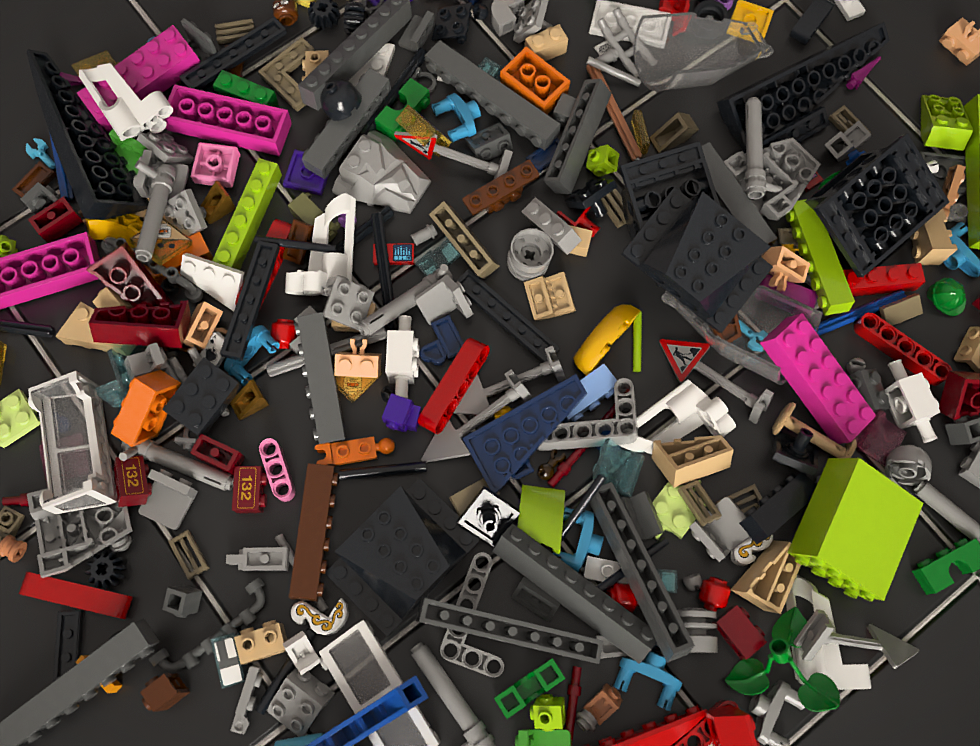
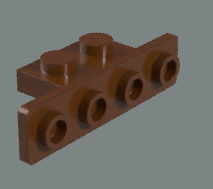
[462,160,540,215]

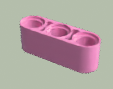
[259,438,296,502]

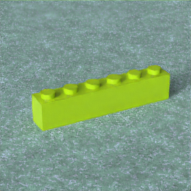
[212,158,282,270]
[786,199,855,316]

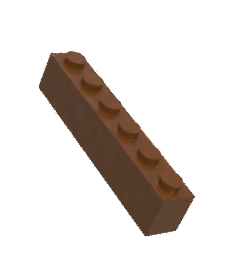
[289,463,339,602]

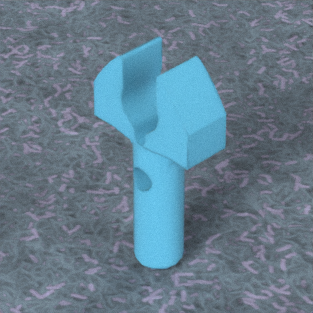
[26,138,55,170]
[739,320,768,352]

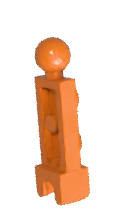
[315,436,395,467]

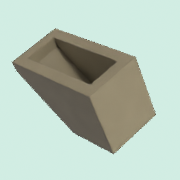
[649,112,699,153]

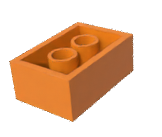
[500,47,570,114]
[111,370,181,447]

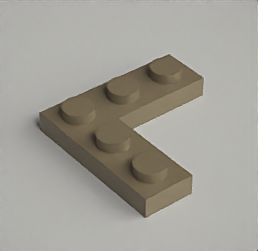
[258,37,315,112]

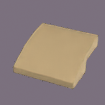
[524,272,576,321]

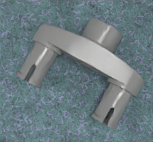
[749,680,805,746]

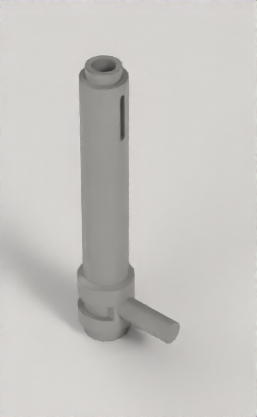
[745,97,782,199]
[135,160,176,262]
[358,264,453,336]
[119,439,234,491]
[913,481,980,579]
[411,642,496,746]

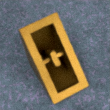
[201,181,236,224]
[230,379,269,420]

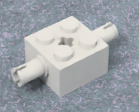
[385,315,420,399]
[884,359,940,443]

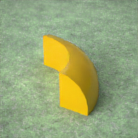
[85,213,162,251]
[574,304,640,376]

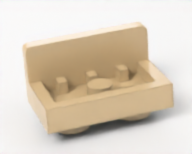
[954,326,980,373]

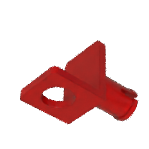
[556,207,601,238]

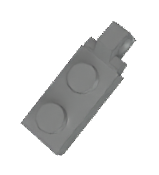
[226,547,290,571]
[230,665,263,734]

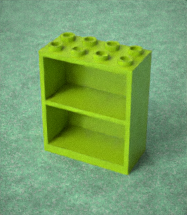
[787,458,923,601]

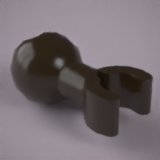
[537,449,566,480]

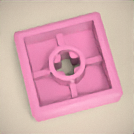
[190,142,240,188]

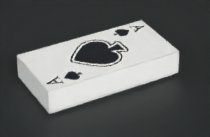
[193,332,225,367]

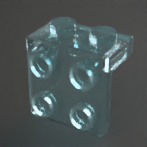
[96,349,130,407]
[593,438,645,497]

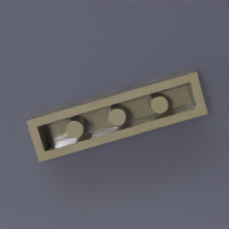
[429,201,500,279]

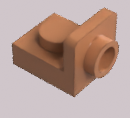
[583,683,623,725]

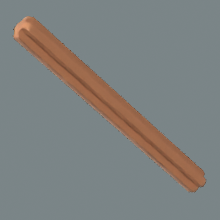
[586,65,642,161]

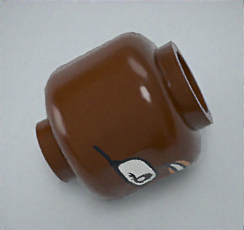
[273,0,298,26]

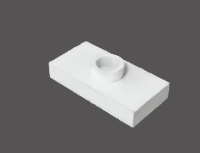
[834,0,866,21]
[583,556,628,584]

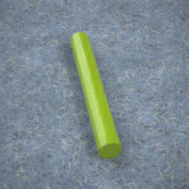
[633,311,642,372]

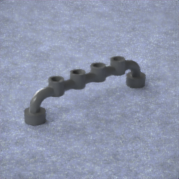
[101,237,203,303]
[149,577,265,672]

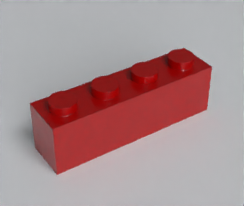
[843,263,926,297]

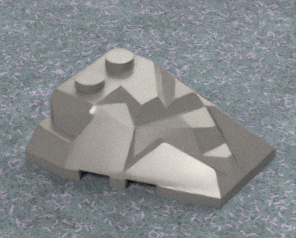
[332,130,431,214]
[724,138,821,220]
[27,488,133,578]

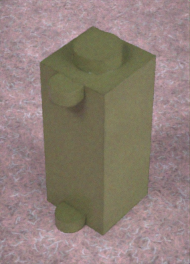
[288,192,341,242]

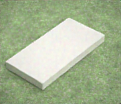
[589,0,671,48]

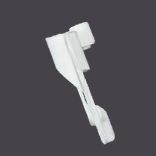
[79,63,173,141]
[285,193,356,296]
[619,379,736,454]
[786,575,872,690]

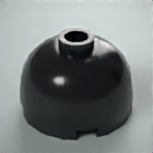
[320,79,362,121]

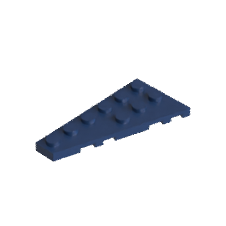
[462,374,587,494]

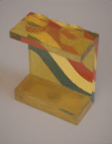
[395,105,451,157]

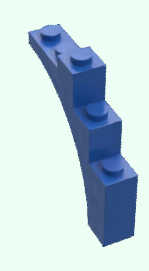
[306,675,429,746]

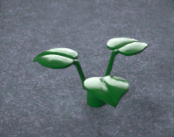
[725,606,840,712]

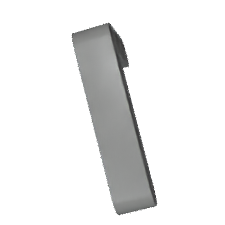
[537,378,638,451]
[440,552,504,677]

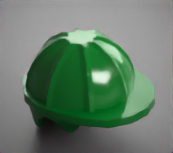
[927,278,966,316]

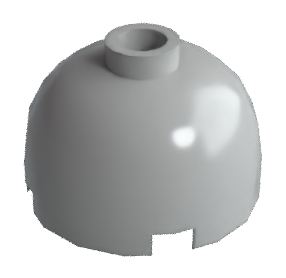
[885,445,932,486]

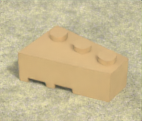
[910,208,958,265]
[56,302,137,356]
[652,435,733,488]
[731,540,801,614]

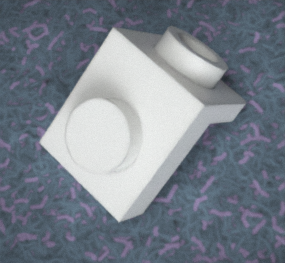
[283,631,321,674]

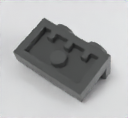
[465,122,513,162]
[20,182,60,214]

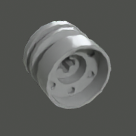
[507,228,554,281]
[677,608,718,653]

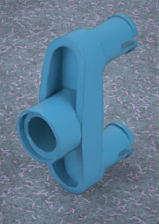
[431,93,481,143]
[943,222,980,277]
[224,325,280,386]
[553,507,604,572]
[613,651,682,711]

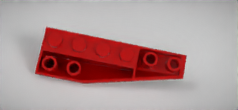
[705,704,760,746]
[583,705,707,746]

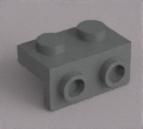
[848,369,891,412]

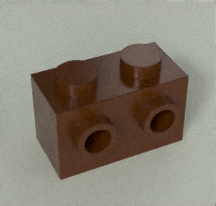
[140,673,190,712]

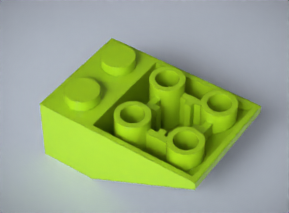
[921,94,973,151]

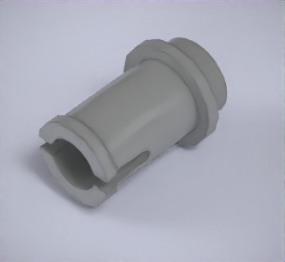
[595,47,619,64]
[411,224,438,246]

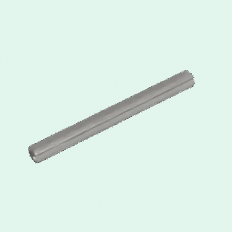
[266,327,387,377]

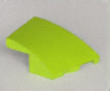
[517,485,565,554]

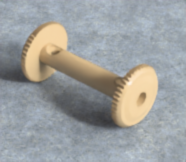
[772,402,857,458]

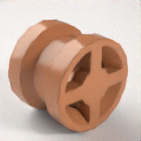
[0,535,27,563]

